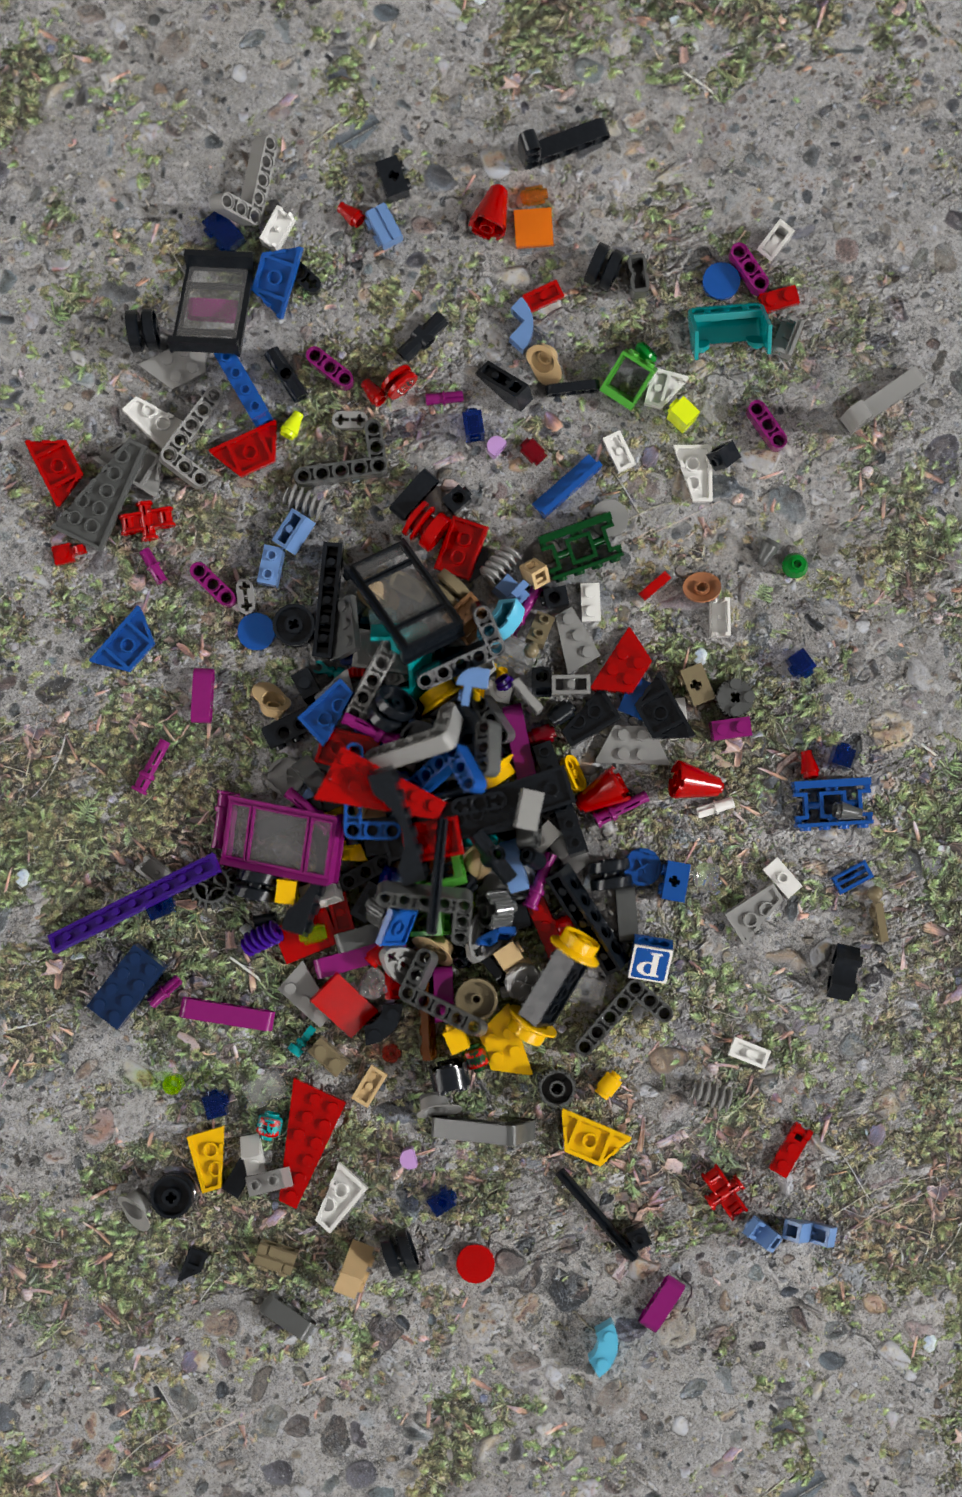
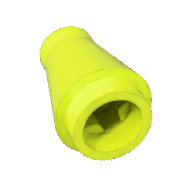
[280,410,304,440]

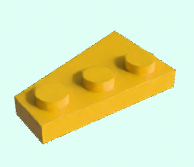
[186,1125,225,1194]

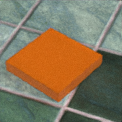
[514,207,554,249]

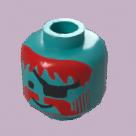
[256,1111,283,1141]

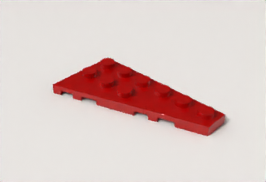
[314,747,447,820]
[279,1077,346,1209]

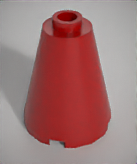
[468,184,508,240]
[668,760,724,799]
[575,766,631,813]

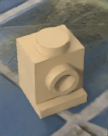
[519,558,551,590]

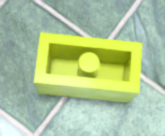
[666,396,700,434]

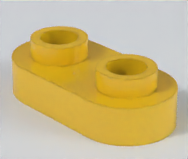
[560,755,587,793]

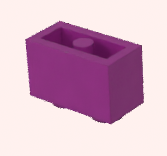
[709,716,752,742]

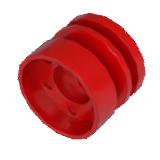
[402,501,451,552]

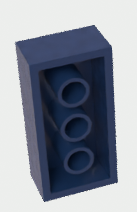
[86,943,169,1030]

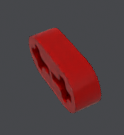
[638,571,672,601]

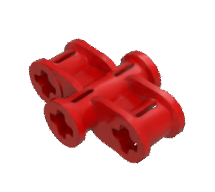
[118,500,176,542]
[700,1164,748,1222]

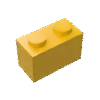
[274,877,301,905]
[443,1022,470,1055]

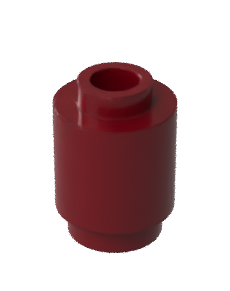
[520,438,547,466]
[527,724,557,747]

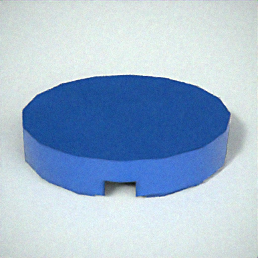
[702,262,740,301]
[238,613,276,651]
[624,848,662,886]

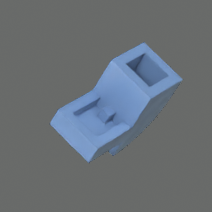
[491,574,530,604]
[456,668,490,707]
[742,1215,782,1253]

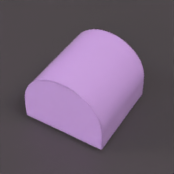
[487,436,506,459]
[400,1145,418,1169]

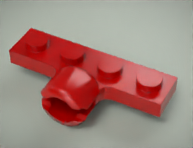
[527,896,575,960]

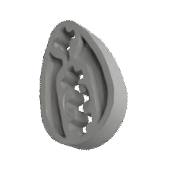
[465,914,503,963]
[379,946,426,985]

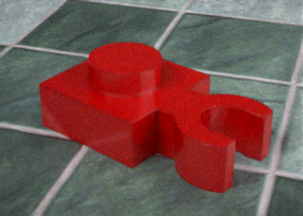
[348,667,366,679]

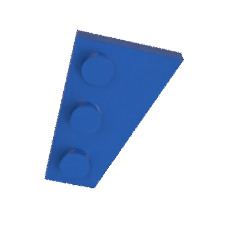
[298,678,354,747]

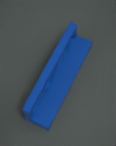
[532,454,602,519]

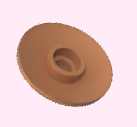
[683,572,721,603]

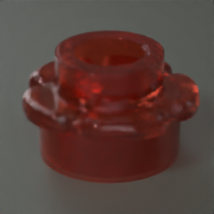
[382,1044,401,1063]

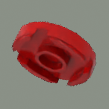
[456,1243,495,1284]

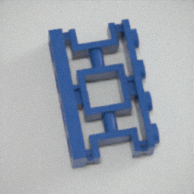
[214,353,273,428]
[791,777,874,831]

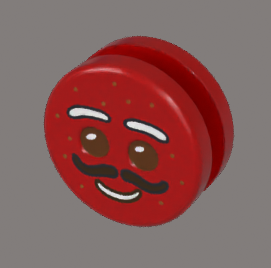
[381,364,418,400]

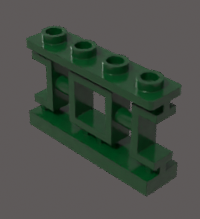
[536,511,624,583]

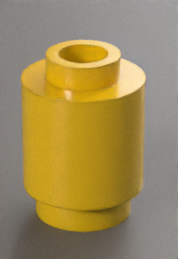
[595,1070,622,1100]

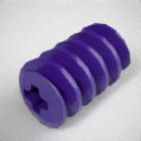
[240,920,284,957]

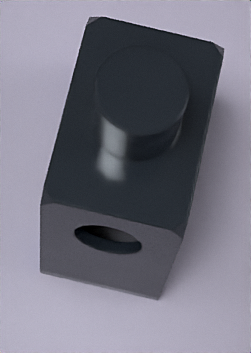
[291,665,321,705]

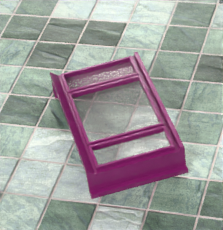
[219,792,345,886]

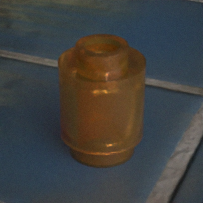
[520,184,548,207]

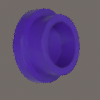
[495,673,514,691]

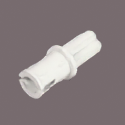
[696,796,735,818]

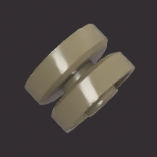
[425,568,470,607]
[455,976,498,1020]

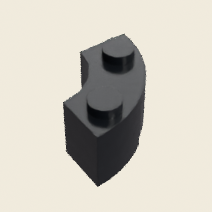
[827,943,863,1002]
[364,1002,403,1045]

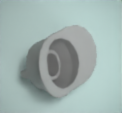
[416,1092,463,1118]
[118,1188,150,1231]

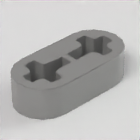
[332,411,368,430]
[236,578,256,615]

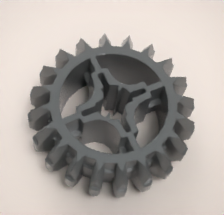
[187,858,238,910]

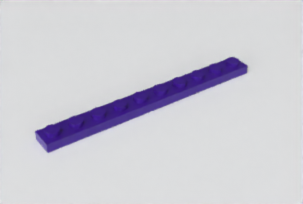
[47,853,222,954]

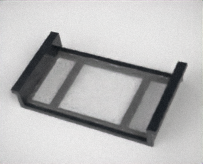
[167,249,255,357]
[342,538,465,666]

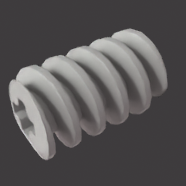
[282,484,325,520]
[480,544,521,587]
[689,1077,733,1113]

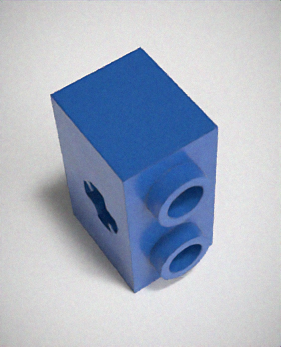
[657,860,691,903]

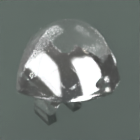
[693,863,722,895]
[358,967,388,1000]

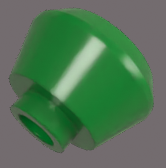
[634,342,657,367]
[782,553,808,579]

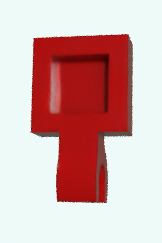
[51,542,87,566]

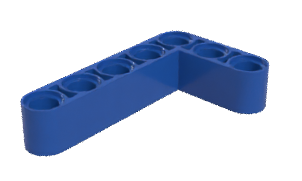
[343,742,401,840]
[407,743,487,794]

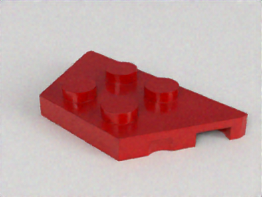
[209,420,277,478]
[24,440,84,507]
[590,627,652,694]

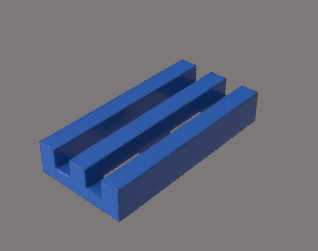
[830,860,874,895]

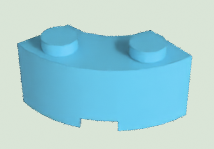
[477,598,525,646]
[588,1317,618,1377]

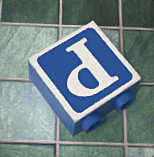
[628,934,673,984]

